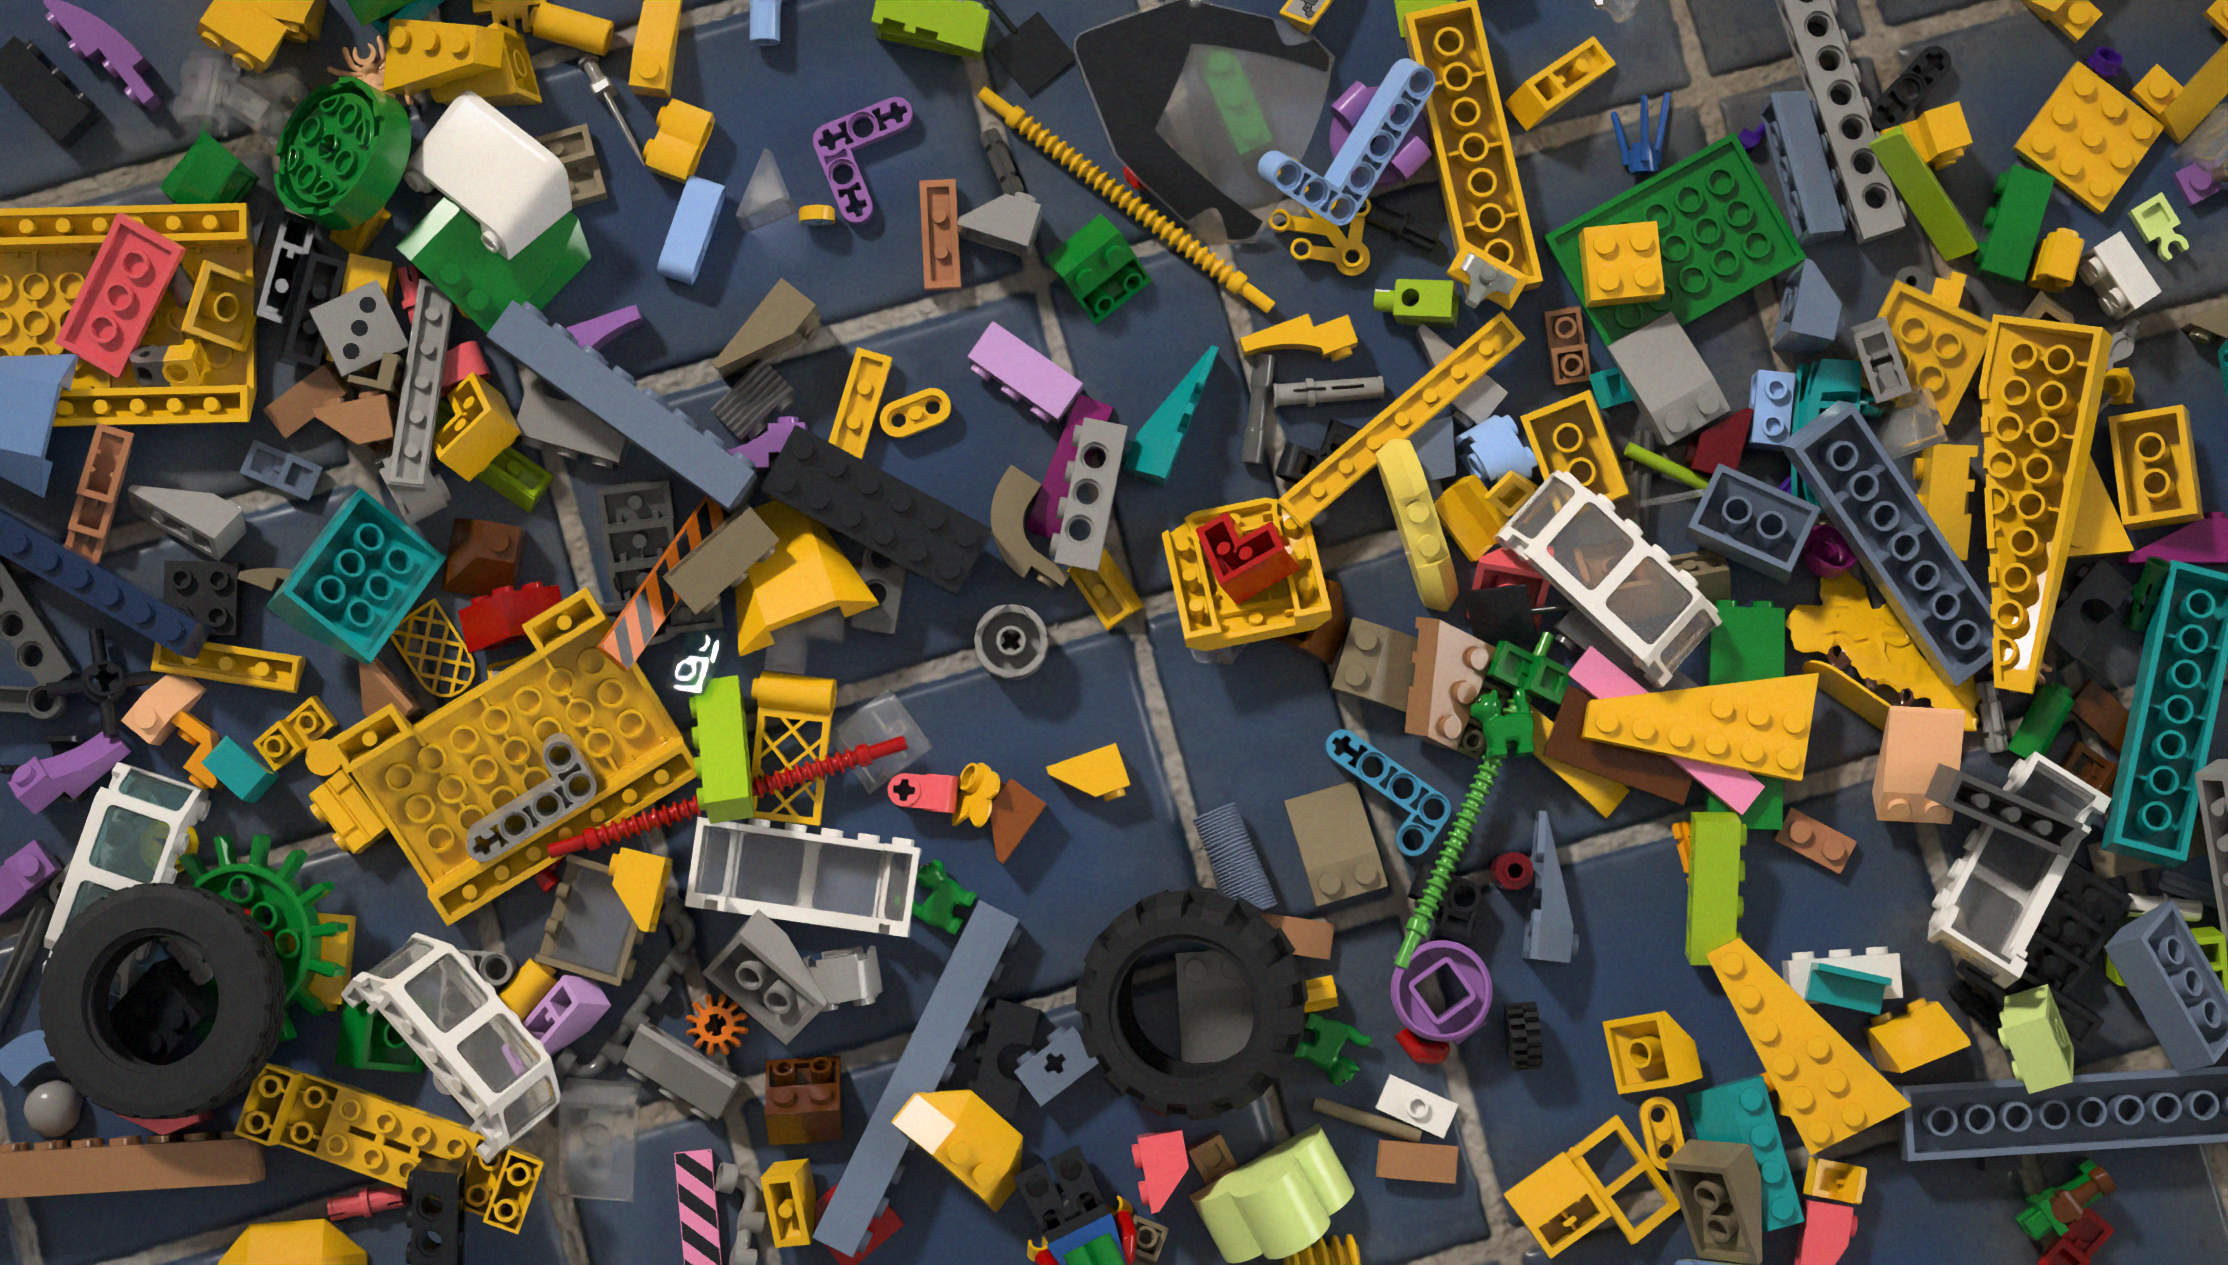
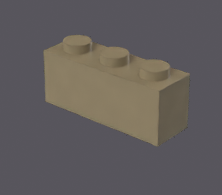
[662,503,779,614]

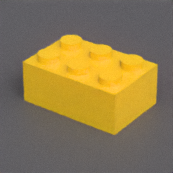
[1520,390,1632,518]
[2108,404,2204,531]

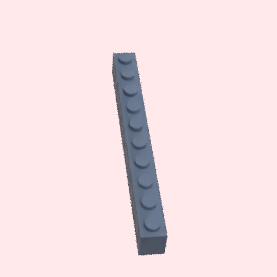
[812,900,1022,1258]

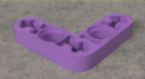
[813,97,914,226]

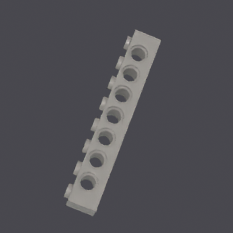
[1775,0,1907,246]

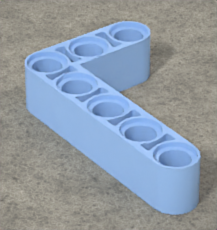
[1258,58,1436,226]

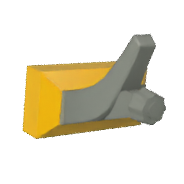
[1446,241,1529,311]

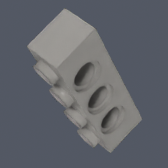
[1049,417,1128,573]

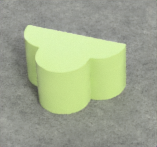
[1189,1123,1355,1263]

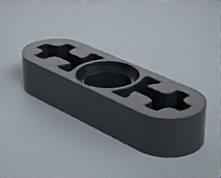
[1869,46,1951,133]

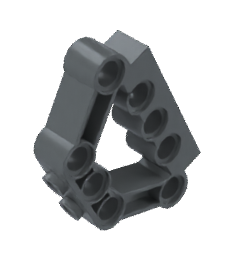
[0,555,82,721]

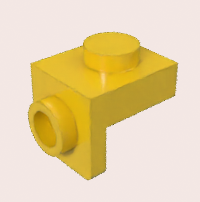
[1803,1156,1867,1205]

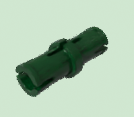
[2123,556,2170,631]

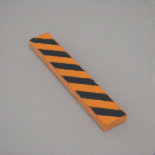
[596,496,748,672]

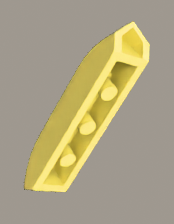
[1375,439,1458,612]

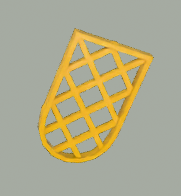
[390,598,476,698]

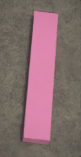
[1566,646,1765,816]

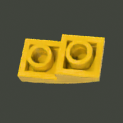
[253,695,339,772]

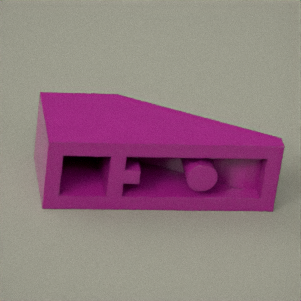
[2119,512,2228,566]

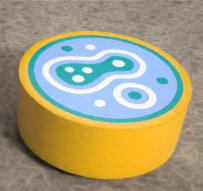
[798,205,835,226]

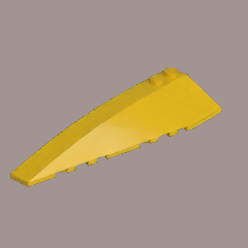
[1979,314,2113,694]

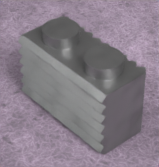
[710,358,796,443]

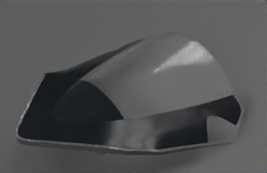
[1072,0,1335,245]

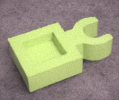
[2127,192,2189,262]

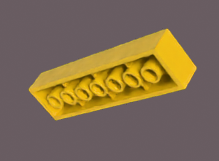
[1402,0,1543,301]

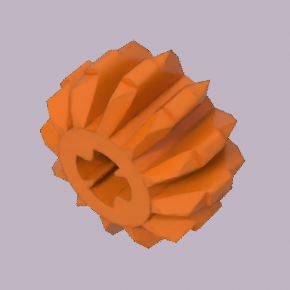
[686,993,749,1056]

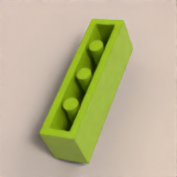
[689,675,755,824]
[1685,812,1747,966]

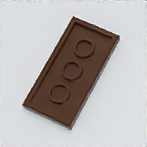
[1542,685,1693,806]

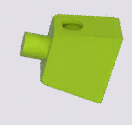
[1374,279,1460,329]

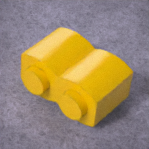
[642,98,716,185]
[2027,228,2085,293]

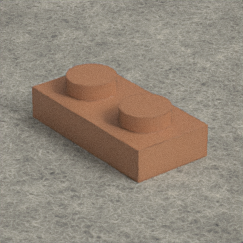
[1772,807,1857,875]

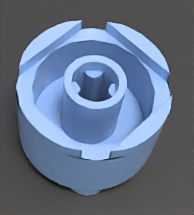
[1455,415,1537,491]

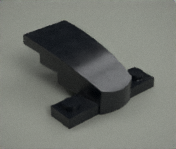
[1956,859,2133,1051]

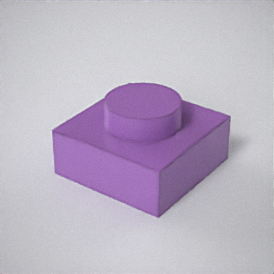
[2171,156,2224,208]

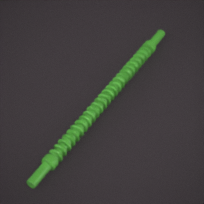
[1394,632,1556,970]

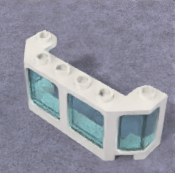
[42,762,211,999]

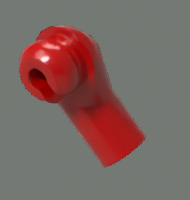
[1394,1027,1450,1065]

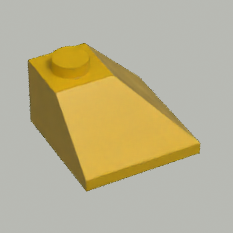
[1602,1011,1703,1095]

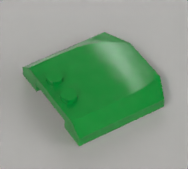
[395,195,592,334]

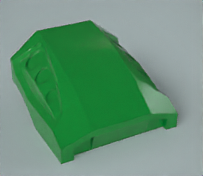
[159,129,260,204]

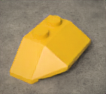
[891,1089,1023,1213]
[218,1218,368,1265]

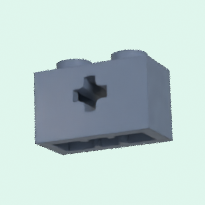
[1014,1025,1099,1107]

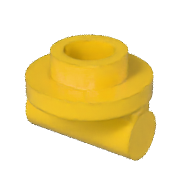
[2103,367,2135,406]

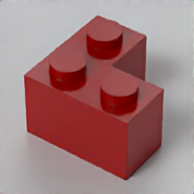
[1196,512,1301,605]
[458,581,562,654]

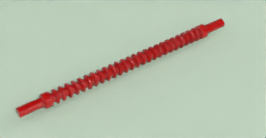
[547,735,908,859]

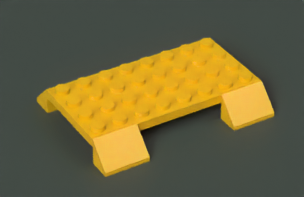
[327,586,696,927]

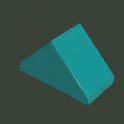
[201,735,280,804]

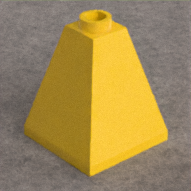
[430,22,543,106]

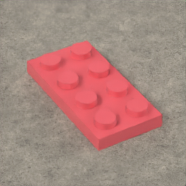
[55,213,186,378]

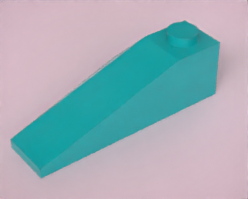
[1122,345,1219,488]

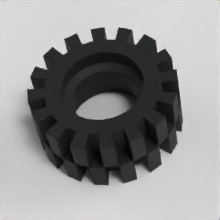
[1504,1001,1543,1071]

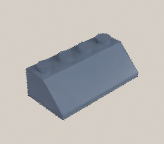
[1758,91,1848,247]
[2104,900,2228,1073]

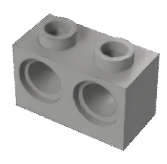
[1850,315,1912,404]

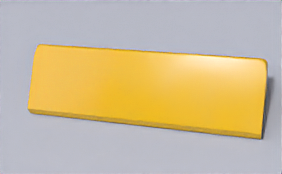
[151,641,306,693]

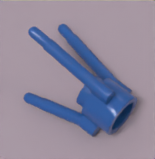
[1610,92,1671,174]

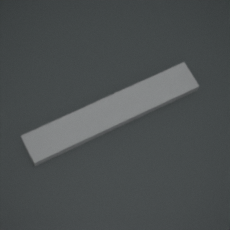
[387,279,455,492]

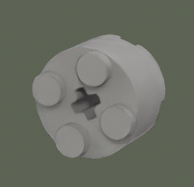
[374,452,452,526]
[974,604,1049,681]
[802,946,883,1012]

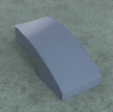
[239,439,323,501]

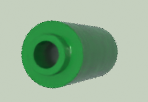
[2007,681,2075,758]

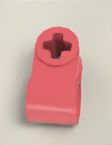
[440,341,492,398]
[887,773,959,813]

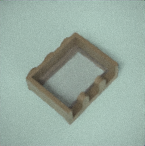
[534,854,646,987]

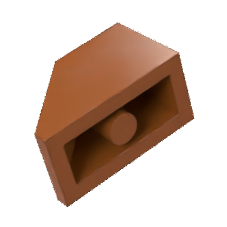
[990,778,1047,864]

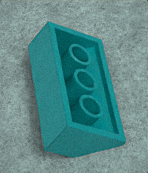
[1685,1075,1805,1233]

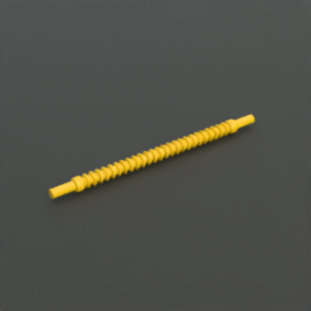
[977,86,1276,314]

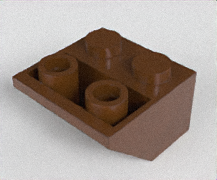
[765,1055,844,1145]

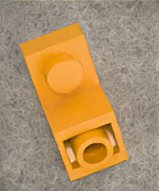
[171,710,225,791]

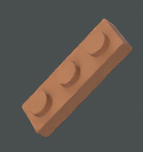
[919,179,961,291]

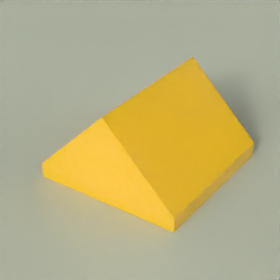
[181,260,257,353]

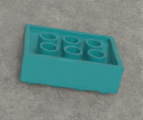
[266,488,447,665]

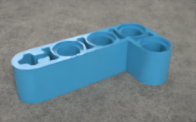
[1324,729,1451,857]

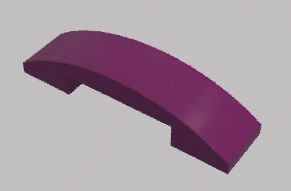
[1025,394,1114,540]

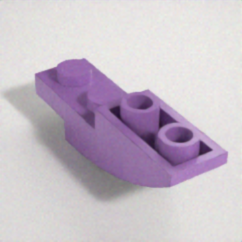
[42,0,163,111]

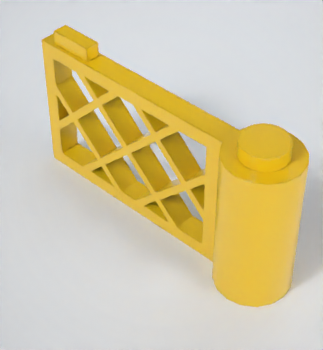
[751,671,837,826]

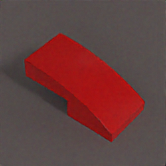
[2037,1206,2115,1265]

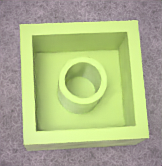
[1998,984,2074,1094]

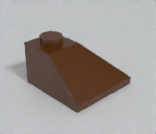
[441,518,528,597]
[1267,579,1347,665]

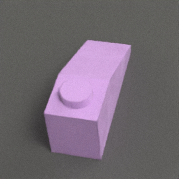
[500,975,611,1078]

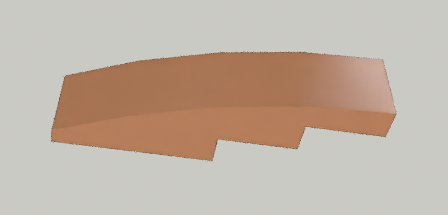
[65,423,135,563]

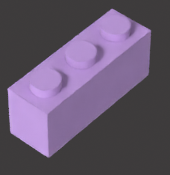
[967,321,1083,424]

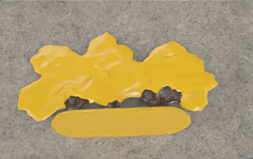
[1785,572,1981,732]

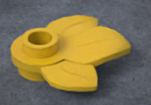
[952,763,1000,828]

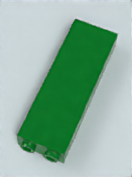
[1703,600,1785,831]

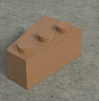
[1404,617,1496,750]

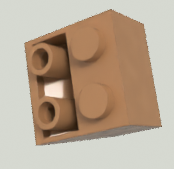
[313,390,399,454]

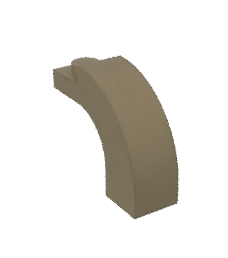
[991,465,1071,590]

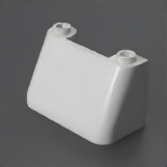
[404,90,572,261]

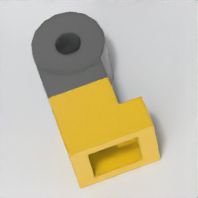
[1891,266,1967,307]
[129,338,208,387]

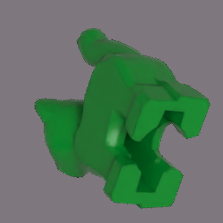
[1470,687,1535,760]
[897,859,977,935]
[1293,1013,1372,1087]

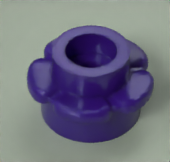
[2087,47,2123,80]

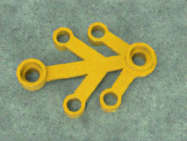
[1268,157,1371,276]

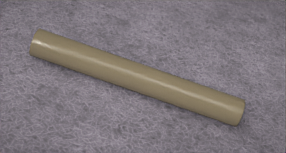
[1312,1097,1422,1143]

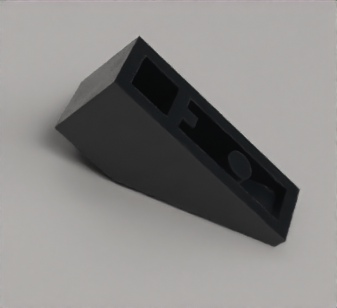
[253,210,316,327]

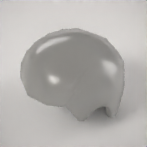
[24,1077,84,1137]

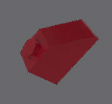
[1684,407,1753,479]

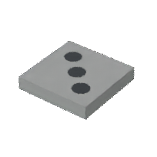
[309,280,409,378]

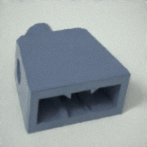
[1407,416,1456,501]

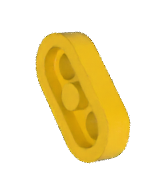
[880,388,951,439]
[1639,1096,1685,1171]

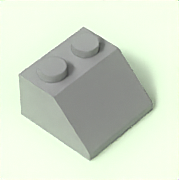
[957,192,1042,259]

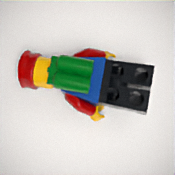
[1013,1144,1138,1265]

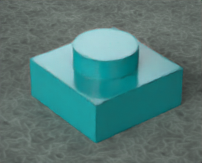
[1589,367,1634,410]

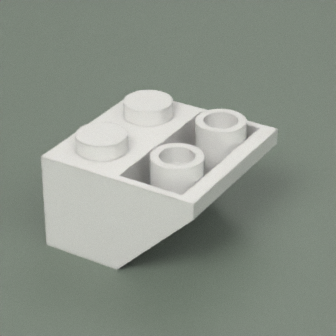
[2077,231,2162,321]

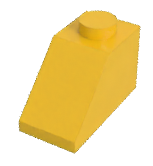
[1046,743,1130,802]
[760,1158,816,1248]

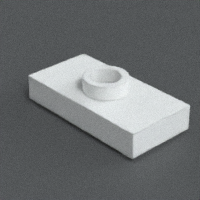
[1375,1074,1458,1139]

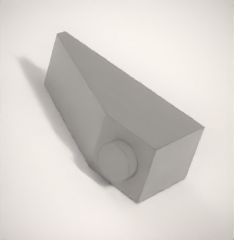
[1415,323,1508,430]
[127,485,247,561]

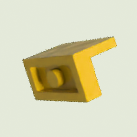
[1433,474,1518,562]

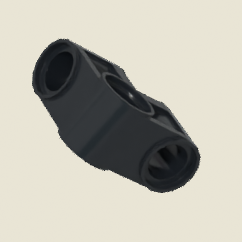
[1275,419,1361,484]
[1407,862,1482,947]

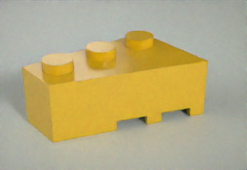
[1912,444,1979,563]

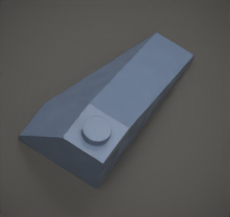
[1522,811,1579,963]

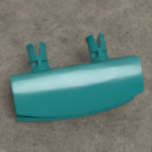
[1791,359,1883,514]

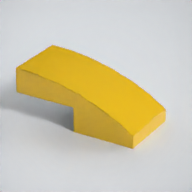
[1484,470,1552,526]

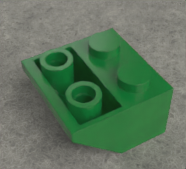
[1044,213,1152,326]

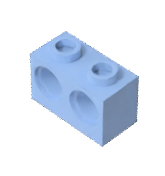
[1745,370,1795,452]

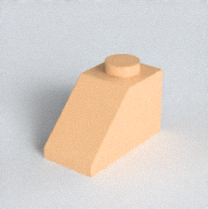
[121,673,207,746]

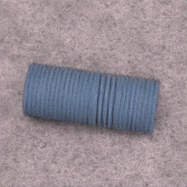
[1192,802,1278,910]

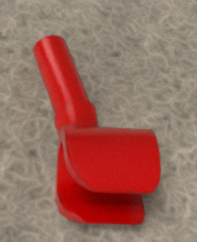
[535,856,565,893]

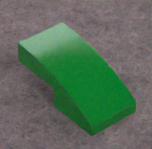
[1486,641,1571,705]

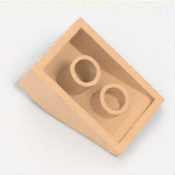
[1872,706,1965,824]

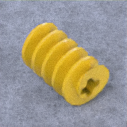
[1283,1234,1361,1265]

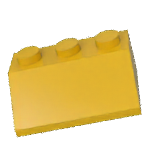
[608,847,673,932]

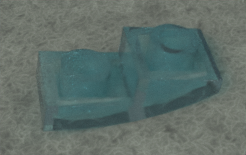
[666,629,728,695]

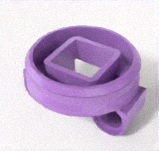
[1329,81,1432,187]
[1390,937,1493,1045]

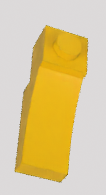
[1239,313,1358,362]

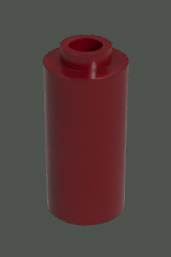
[1489,852,1533,891]

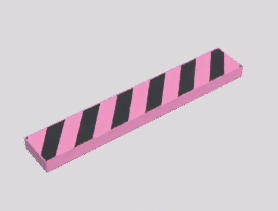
[674,1149,723,1265]

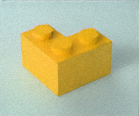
[1880,101,1973,170]
[433,371,521,482]

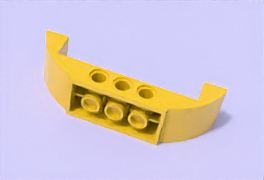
[234,1063,544,1234]

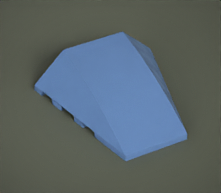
[0,354,79,498]

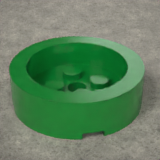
[274,76,411,230]

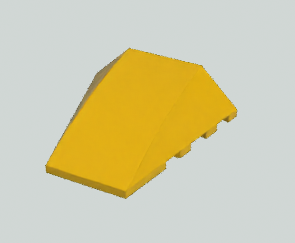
[735,501,879,657]

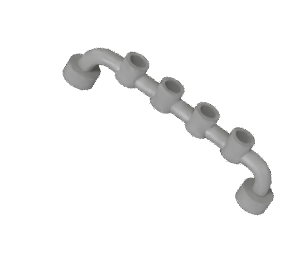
[715,1162,765,1265]

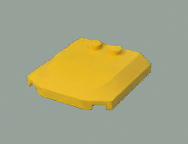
[1162,497,1332,651]

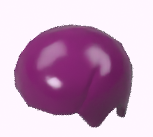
[1801,524,1858,579]

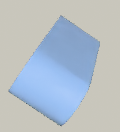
[657,175,726,285]

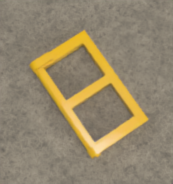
[1565,1115,1681,1245]

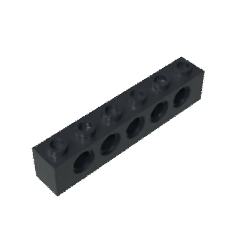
[406,1158,467,1265]

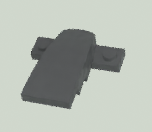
[596,478,725,645]

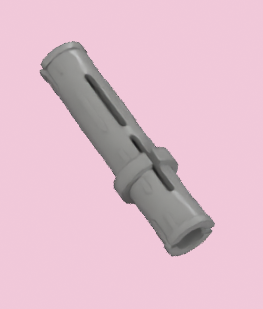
[1272,376,1384,407]

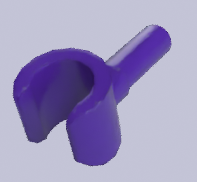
[1738,122,1766,153]

